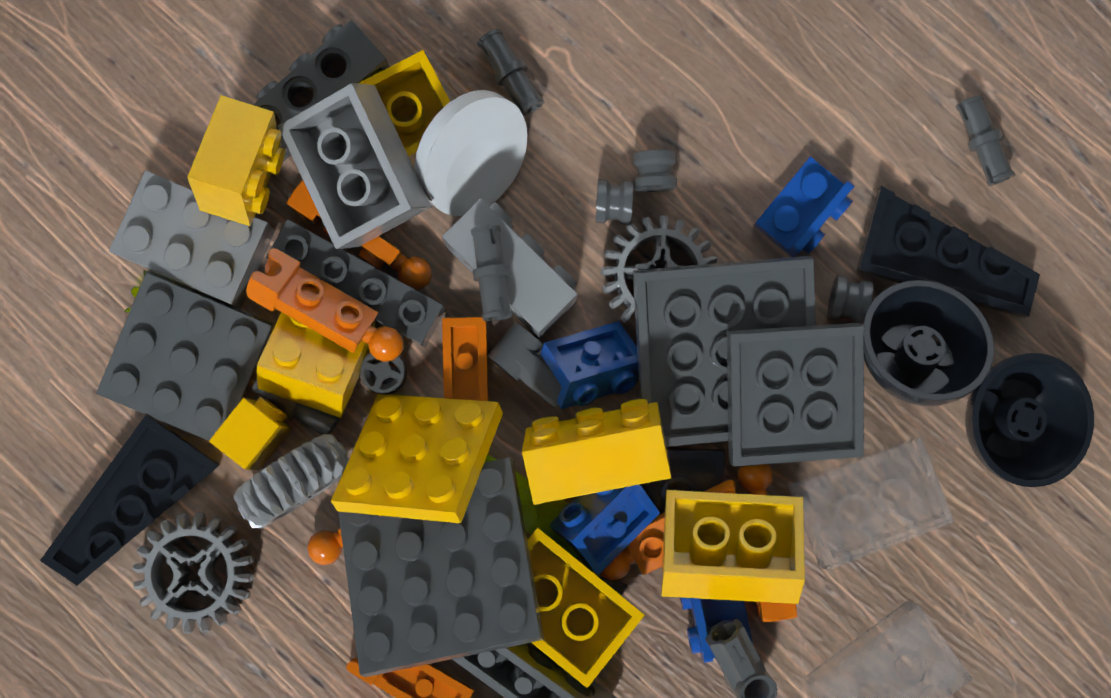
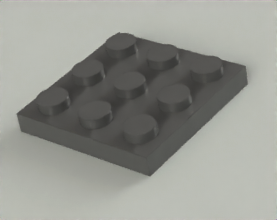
[96,270,274,440]
[727,323,864,466]

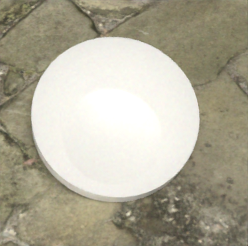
[415,90,528,216]

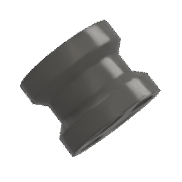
[633,150,677,192]
[595,179,633,225]
[827,275,873,325]
[360,354,408,394]

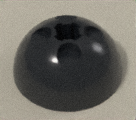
[863,280,994,406]
[965,353,1094,487]

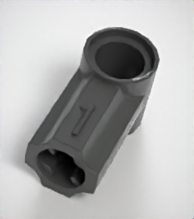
[487,322,562,408]
[705,619,778,698]

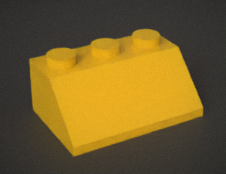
[661,490,805,604]

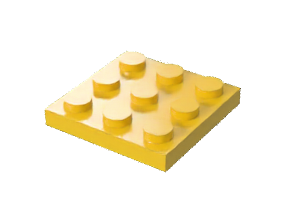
[331,394,503,523]

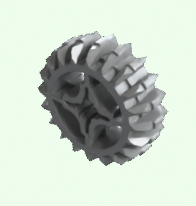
[601,215,718,328]
[233,434,349,528]
[132,512,255,634]

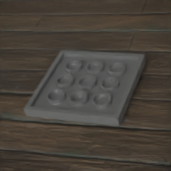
[633,256,816,447]
[338,457,544,677]

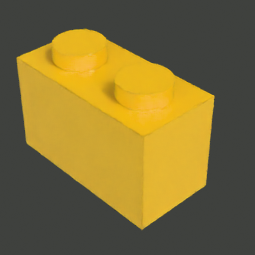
[209,397,293,470]

